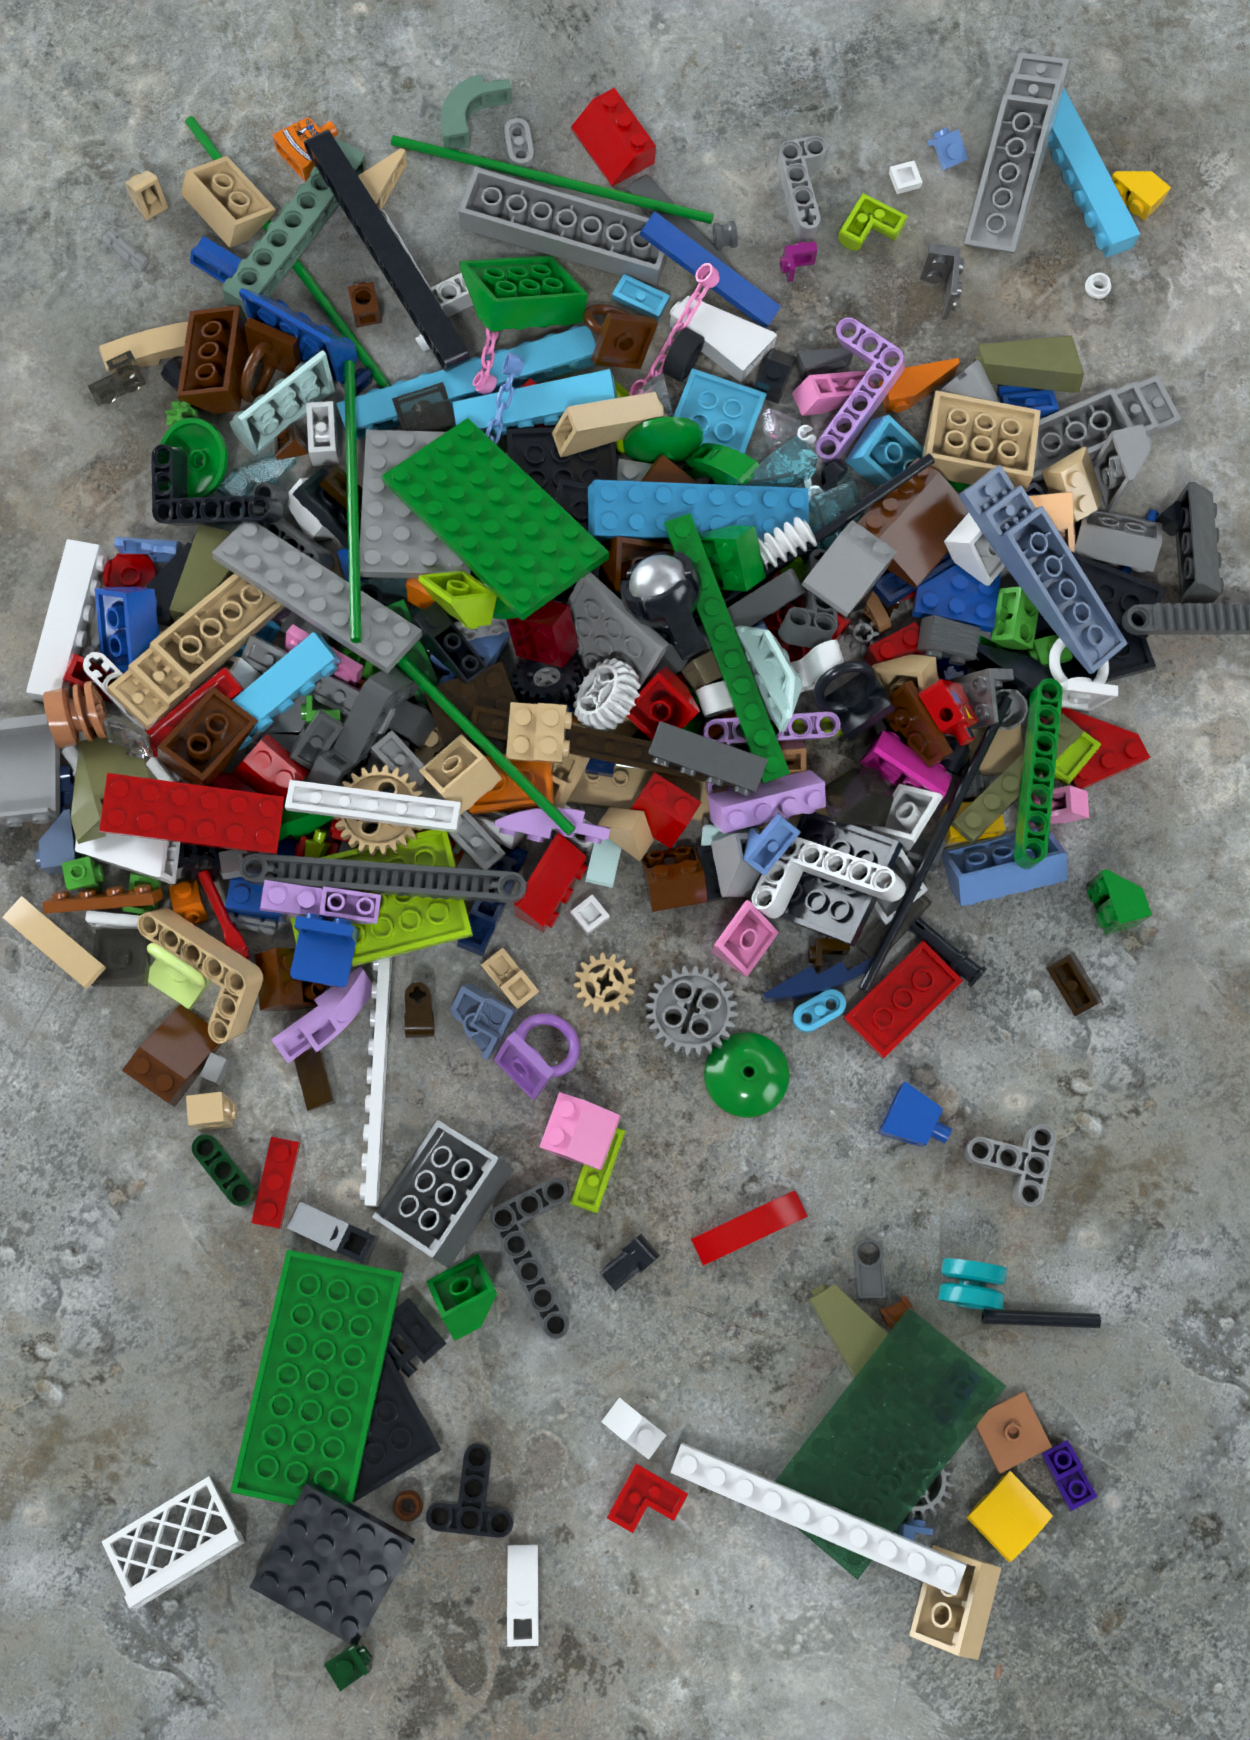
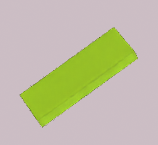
[570,1128,625,1214]

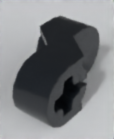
[815,458,848,512]

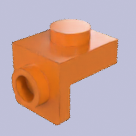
[169,879,208,924]

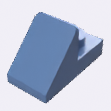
[743,813,801,876]

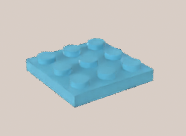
[674,368,767,454]

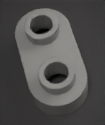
[504,118,534,168]

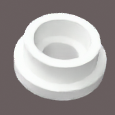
[1085,273,1111,299]

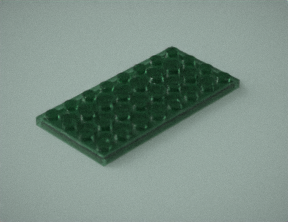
[775,1307,1007,1580]

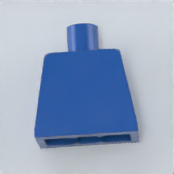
[878,1082,952,1147]

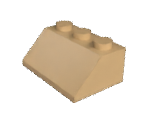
[181,156,276,248]
[909,1545,1001,1660]

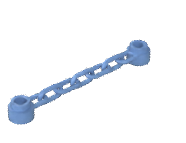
[485,352,524,444]

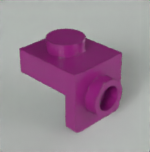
[780,241,818,282]

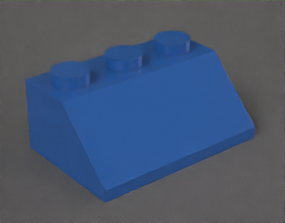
[94,587,159,674]

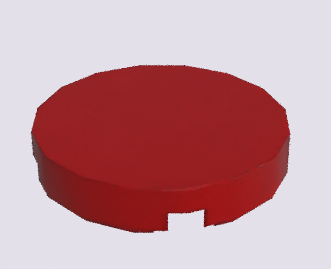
[102,553,158,588]

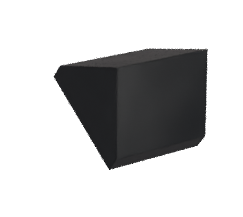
[1155,501,1183,536]

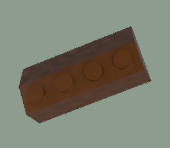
[177,305,248,414]

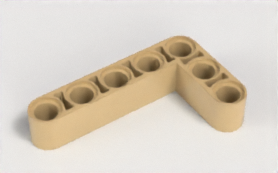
[137,907,263,1044]

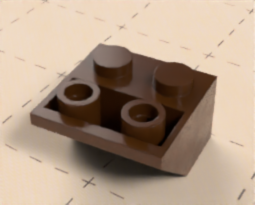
[641,845,708,912]
[255,947,325,1011]

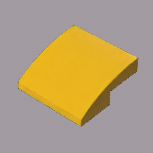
[966,1471,1053,1562]

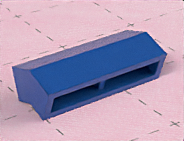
[190,236,253,285]

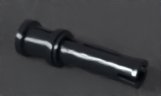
[908,917,987,988]

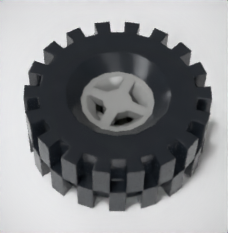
[512,657,583,708]

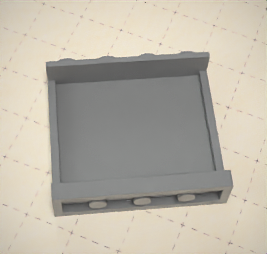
[0,714,60,827]

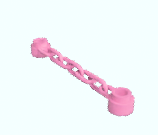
[630,263,720,396]
[473,327,499,395]

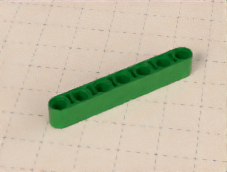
[1014,678,1063,869]

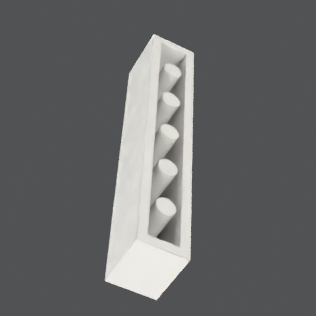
[26,539,107,703]

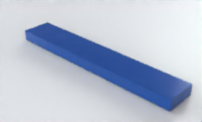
[639,211,781,329]

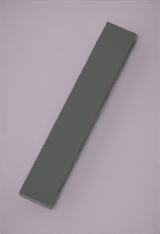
[627,174,741,301]

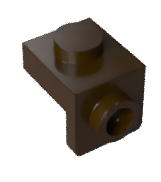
[808,936,850,971]

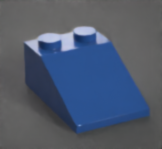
[225,838,299,922]

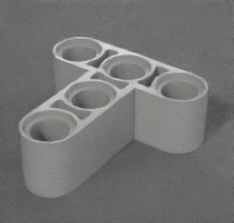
[963,1124,1056,1208]

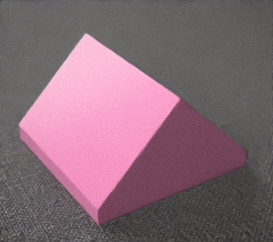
[711,900,779,977]

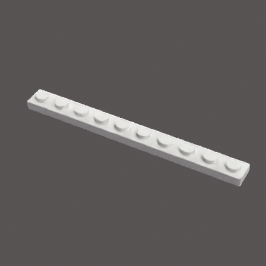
[360,957,393,1207]
[670,1443,967,1596]

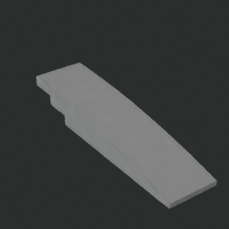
[964,52,1070,254]
[1029,375,1182,485]

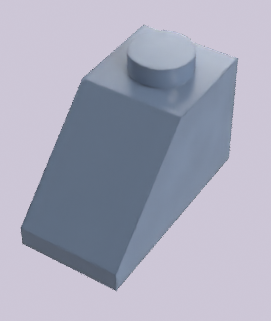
[35,809,81,875]

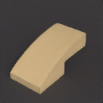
[480,947,539,1009]

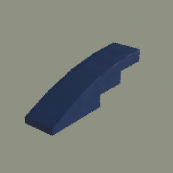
[457,844,528,957]
[761,957,872,1003]

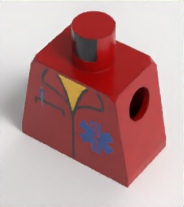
[918,679,978,746]

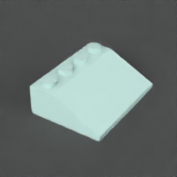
[229,350,335,456]

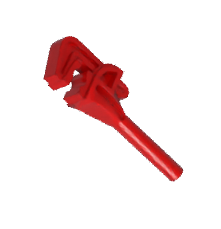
[198,870,250,960]

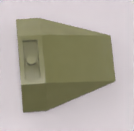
[71,726,158,844]

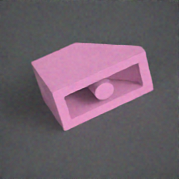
[1028,785,1089,824]

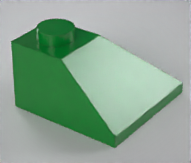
[426,1254,497,1341]

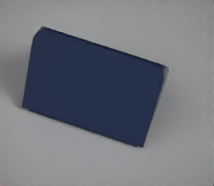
[340,368,372,397]

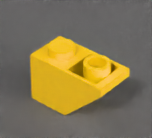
[1111,171,1171,221]

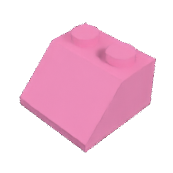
[540,1092,621,1171]

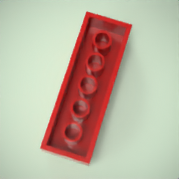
[99,773,284,855]

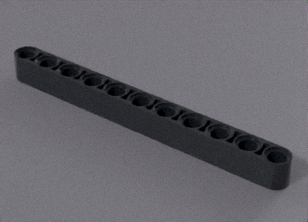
[304,129,470,372]

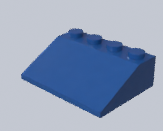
[239,288,358,383]

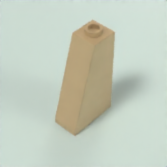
[552,392,664,457]

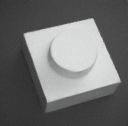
[889,161,923,194]
[570,895,610,935]

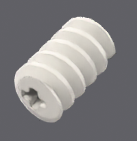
[758,517,817,571]

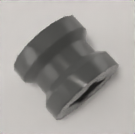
[712,221,738,250]

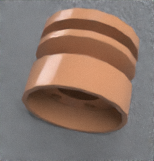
[43,680,109,749]

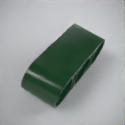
[191,1134,258,1208]

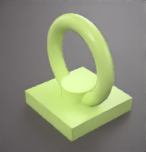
[142,943,212,1011]

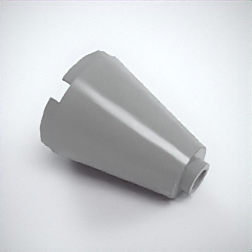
[940,360,1000,403]

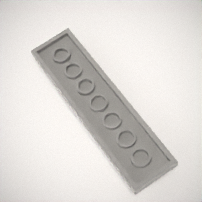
[212,522,422,674]

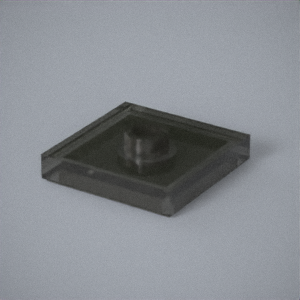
[91,929,152,987]

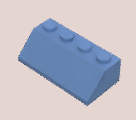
[941,827,1068,906]

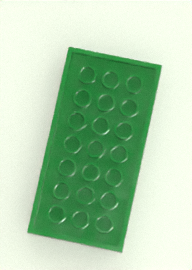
[382,418,609,621]
[230,1250,403,1506]

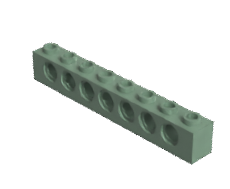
[222,139,366,317]

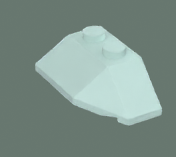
[735,625,803,733]

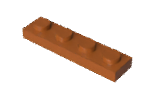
[42,884,163,914]

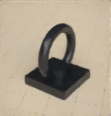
[813,661,896,740]

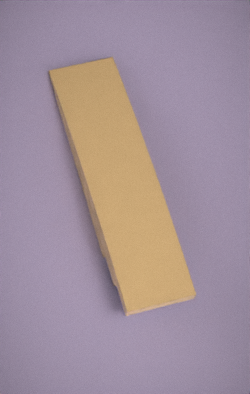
[107,573,285,730]

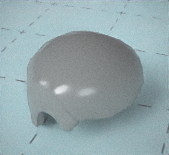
[995,689,1028,730]

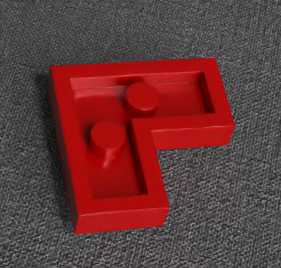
[607,1463,688,1533]

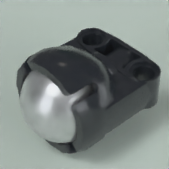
[620,552,708,661]

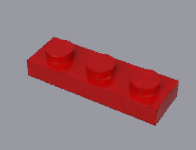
[251,1137,301,1229]

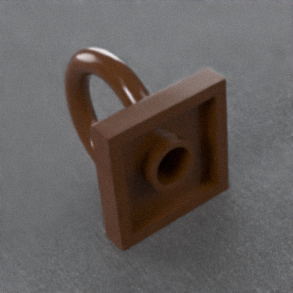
[583,304,658,369]
[240,317,301,403]

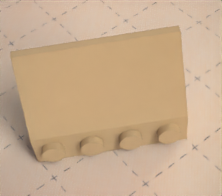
[922,390,1041,492]

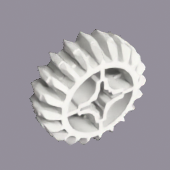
[573,658,641,732]

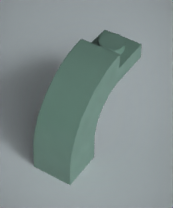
[440,74,512,150]

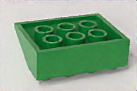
[459,255,588,332]

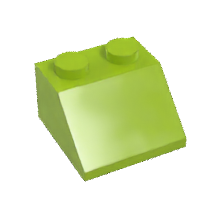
[418,570,497,629]

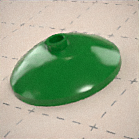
[623,417,703,464]
[160,418,228,498]
[704,1032,790,1118]

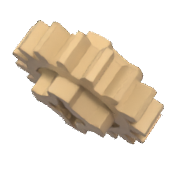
[574,953,635,1016]

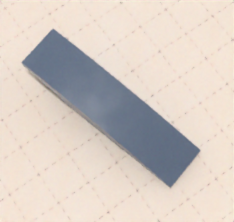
[958,465,1128,674]

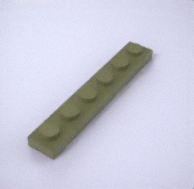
[951,714,1084,844]

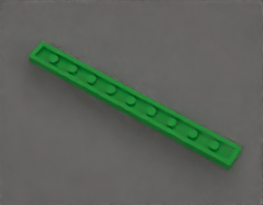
[664,513,790,784]

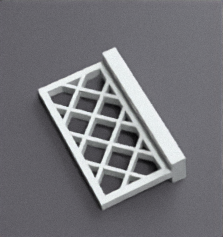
[102,1476,246,1609]

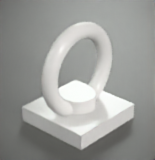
[1043,638,1118,711]

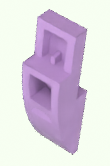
[494,807,610,844]
[260,880,381,924]
[271,966,372,1063]

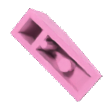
[792,370,876,416]

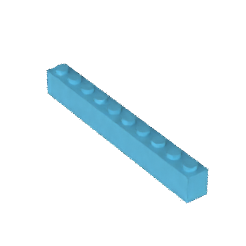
[336,325,596,440]

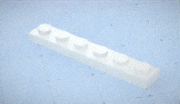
[285,780,461,833]

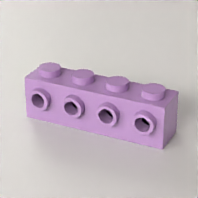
[708,770,826,834]

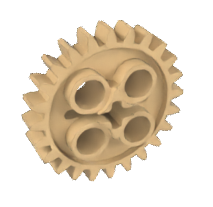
[334,765,424,857]

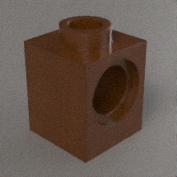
[347,282,382,328]

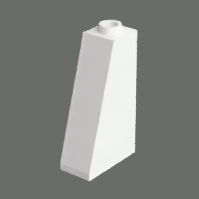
[670,296,777,383]
[75,833,180,884]

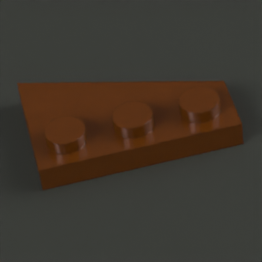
[885,680,953,768]

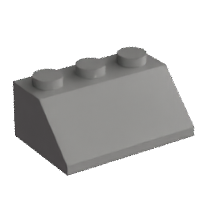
[1092,424,1152,513]
[1073,510,1162,572]

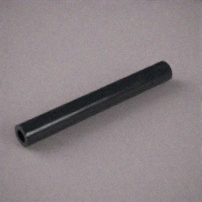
[982,1309,1101,1329]

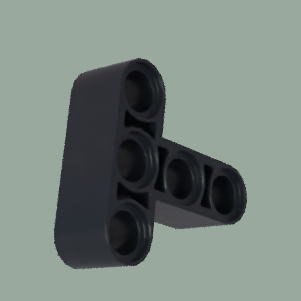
[426,1442,514,1538]

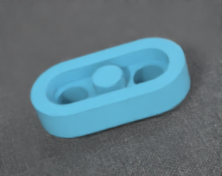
[792,989,846,1033]

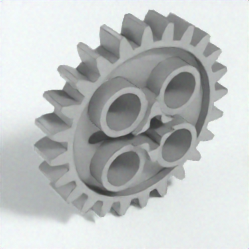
[645,965,738,1058]

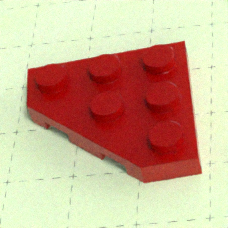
[1040,707,1151,789]

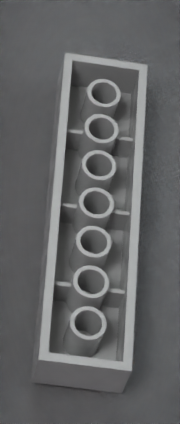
[459,167,668,286]

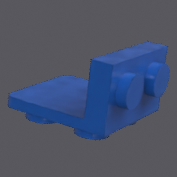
[290,913,359,988]

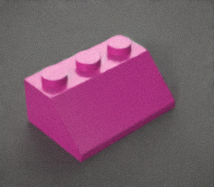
[859,730,952,799]

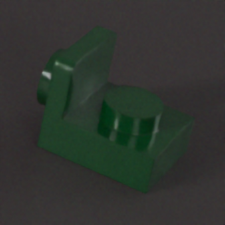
[324,1643,373,1691]

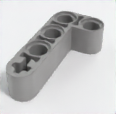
[777,136,827,243]

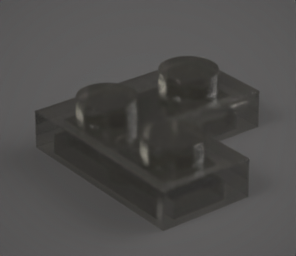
[88,350,146,407]

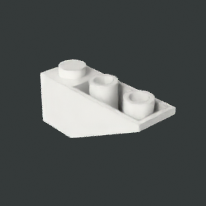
[507,1544,539,1647]

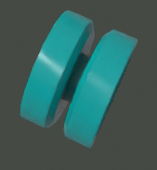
[938,1258,1008,1310]

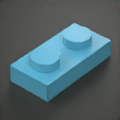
[612,274,670,321]

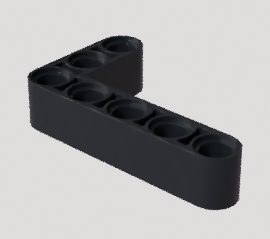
[151,444,283,526]

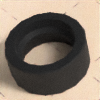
[662,328,705,382]

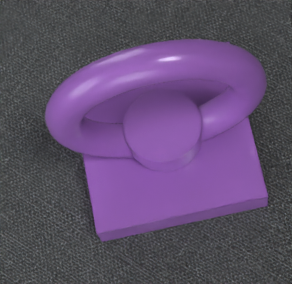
[493,1013,580,1100]

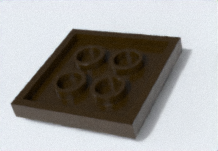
[423,662,517,756]

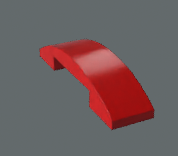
[691,1190,808,1266]

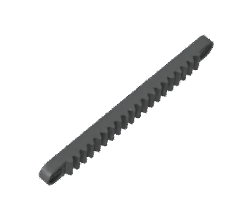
[1122,603,1250,635]
[239,853,527,903]

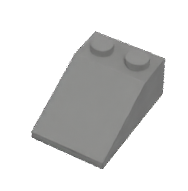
[802,520,897,617]

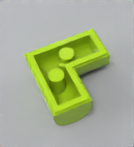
[838,193,908,251]

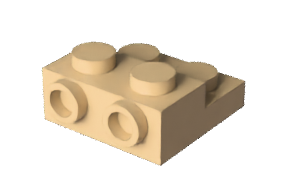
[506,702,572,764]

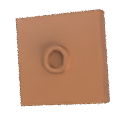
[970,1391,1052,1474]

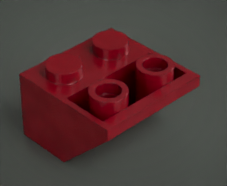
[506,601,579,668]

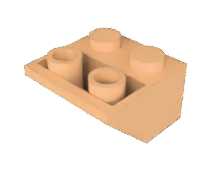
[1029,492,1076,552]

